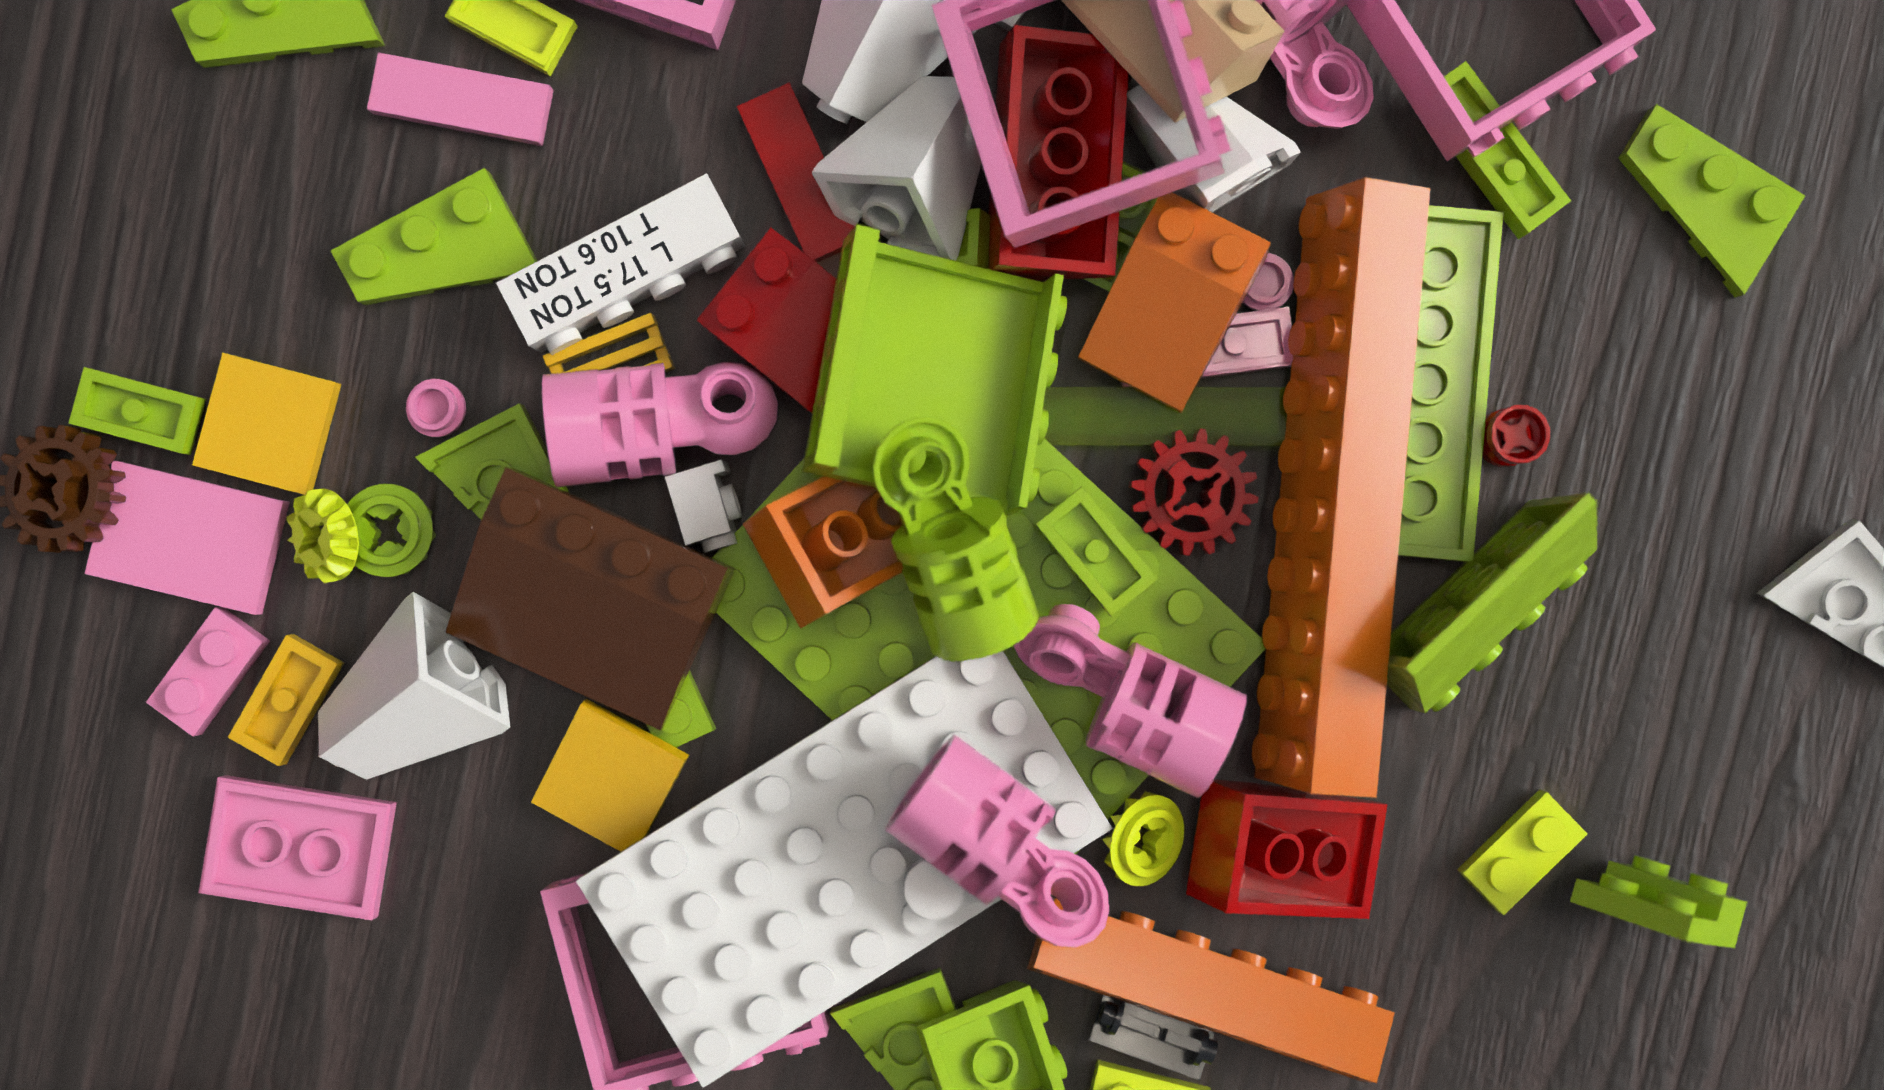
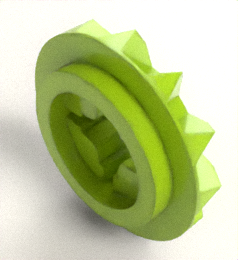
[347,484,436,577]

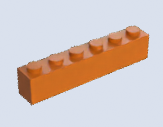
[1027,898,1395,1083]

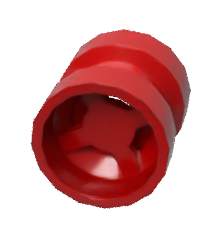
[1482,405,1550,467]

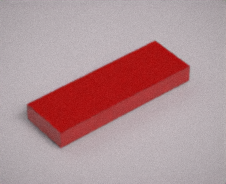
[737,82,855,263]

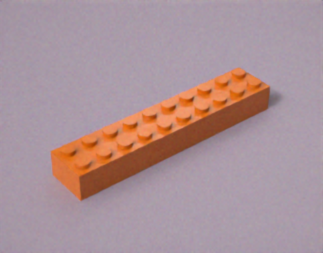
[1252,177,1430,798]

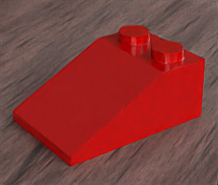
[696,228,836,414]
[1186,779,1388,919]

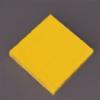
[192,352,342,495]
[531,699,689,852]

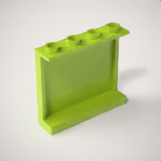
[802,224,1067,516]

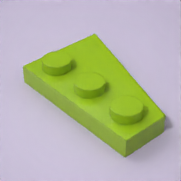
[171,0,385,68]
[1618,104,1805,298]
[330,168,537,305]
[415,403,569,520]
[830,967,956,1090]

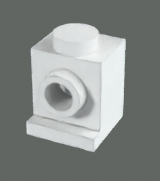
[665,460,742,553]

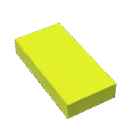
[444,0,578,77]

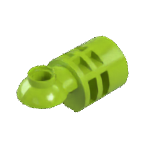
[873,416,1039,661]

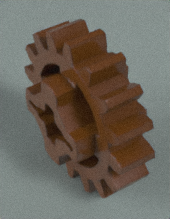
[0,425,126,553]

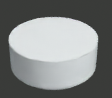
[903,858,965,920]

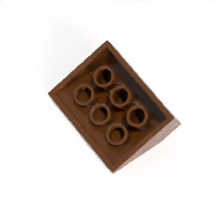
[445,467,736,730]

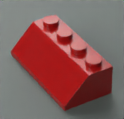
[988,25,1128,280]

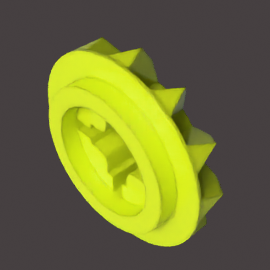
[286,488,359,583]
[1102,791,1184,886]

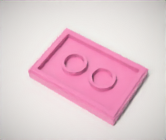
[84,460,290,615]
[199,775,397,920]

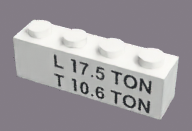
[496,173,746,355]

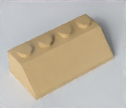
[1061,0,1284,123]

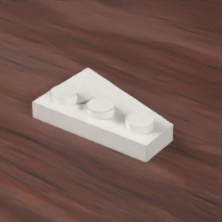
[1757,519,1884,668]

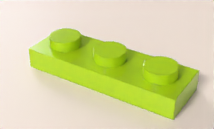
[1444,61,1571,240]

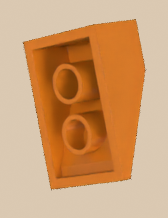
[1078,192,1271,413]
[743,476,903,629]

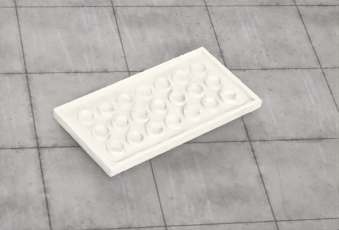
[576,651,1113,1088]

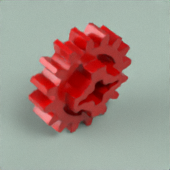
[1129,428,1259,556]

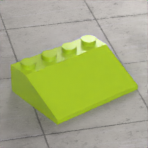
[1387,493,1597,714]

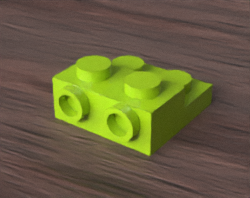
[1570,855,1747,948]
[915,980,1067,1090]

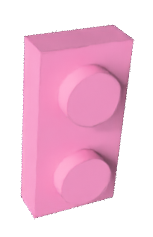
[146,607,270,737]

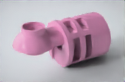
[1255,0,1374,129]
[542,362,778,487]
[1014,604,1247,798]
[885,734,1109,947]

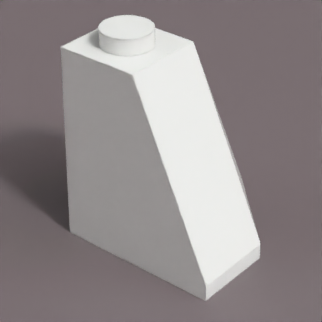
[802,0,977,124]
[812,76,981,261]
[1126,78,1301,213]
[318,592,510,780]

